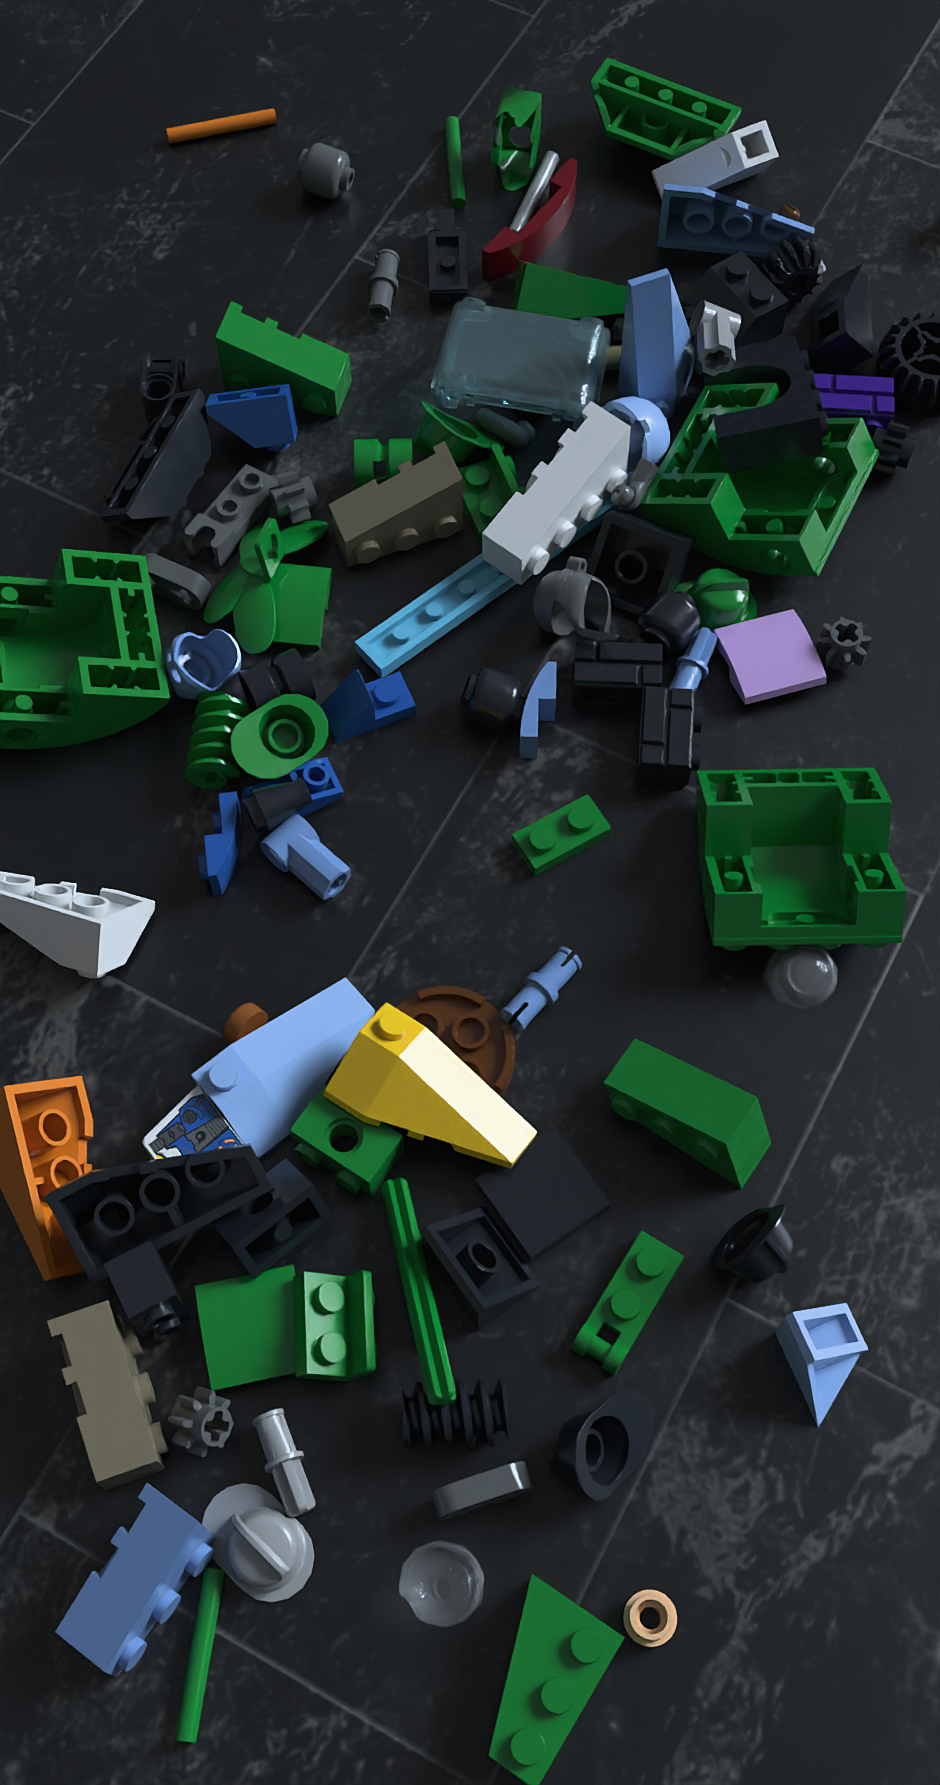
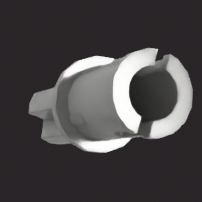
[252,1409,316,1517]

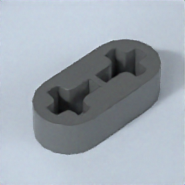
[143,553,212,610]
[431,1461,533,1520]

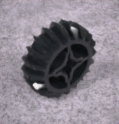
[876,312,940,413]

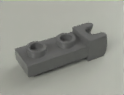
[183,464,278,568]

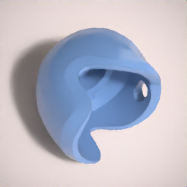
[164,629,241,700]

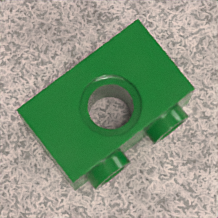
[289,1084,405,1197]

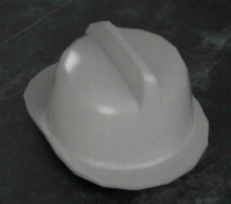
[202,1483,315,1602]

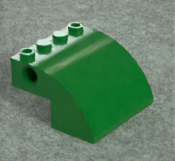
[640,383,879,577]
[0,549,170,749]
[696,768,906,951]

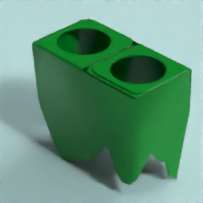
[490,87,542,191]

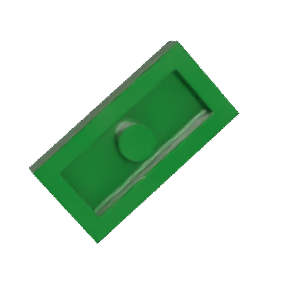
[512,794,612,876]

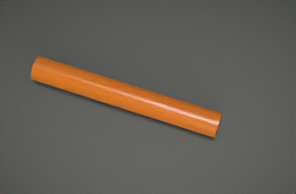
[166,108,277,144]

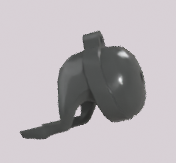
[532,556,635,643]

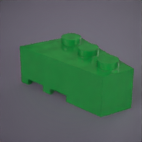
[488,1574,625,1785]

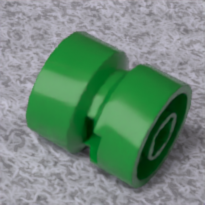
[354,438,413,489]

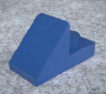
[320,669,416,743]

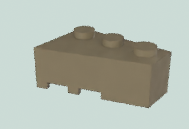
[328,441,464,567]
[47,1300,169,1490]

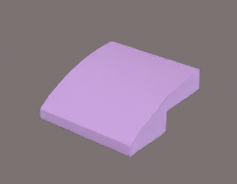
[714,609,826,705]

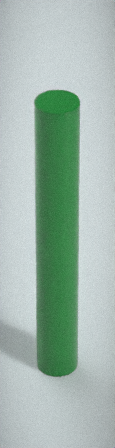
[444,116,466,209]
[174,1568,225,1743]

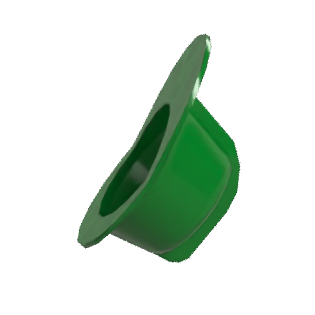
[413,401,505,464]
[674,568,757,633]
[230,694,329,779]

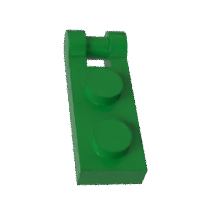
[570,1230,684,1376]

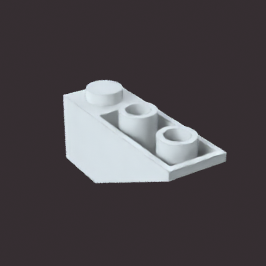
[651,120,779,200]

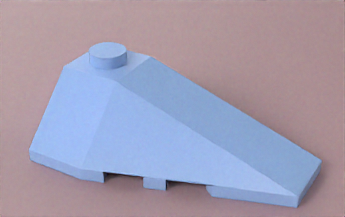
[191,977,375,1161]

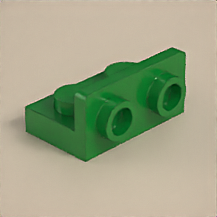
[458,443,526,543]
[293,1270,377,1382]

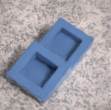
[519,662,556,759]

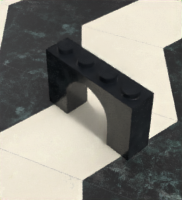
[700,335,829,473]

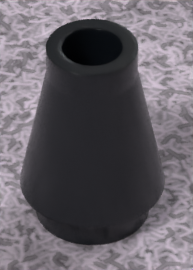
[242,778,312,831]

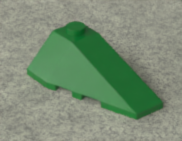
[512,260,627,326]

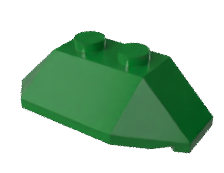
[590,58,741,161]

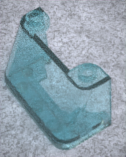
[430,297,611,430]

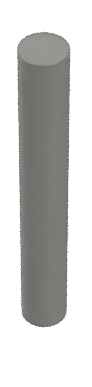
[509,151,559,233]

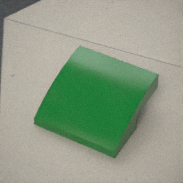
[234,563,332,649]
[195,1264,296,1391]

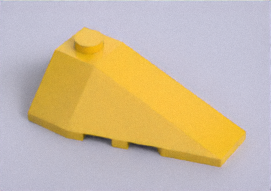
[323,1002,537,1169]

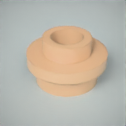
[623,1590,677,1647]

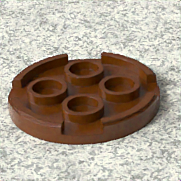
[396,986,516,1097]

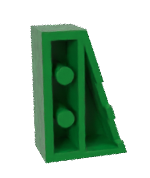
[215,301,352,417]
[603,1038,771,1189]

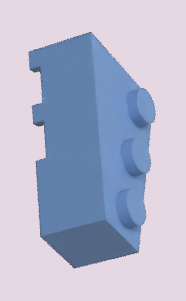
[55,1483,216,1677]

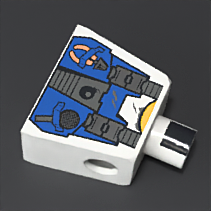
[142,1086,243,1160]

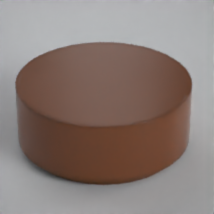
[223,1003,268,1045]

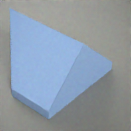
[775,1303,868,1428]

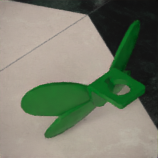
[203,518,329,655]

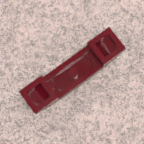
[482,158,577,281]

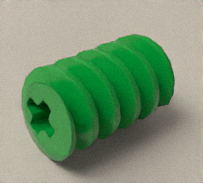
[184,691,251,790]

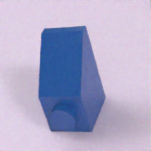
[205,384,298,451]

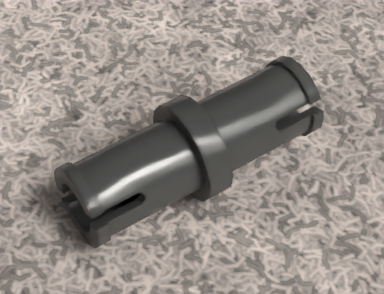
[366,249,400,323]

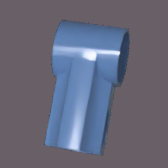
[260,813,351,900]

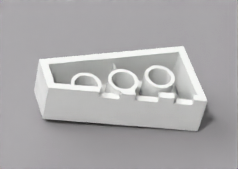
[482,401,631,585]

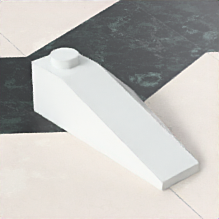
[0,871,155,978]

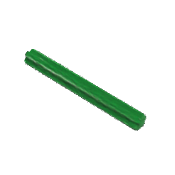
[382,1177,456,1406]

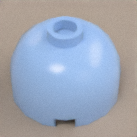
[601,396,670,480]

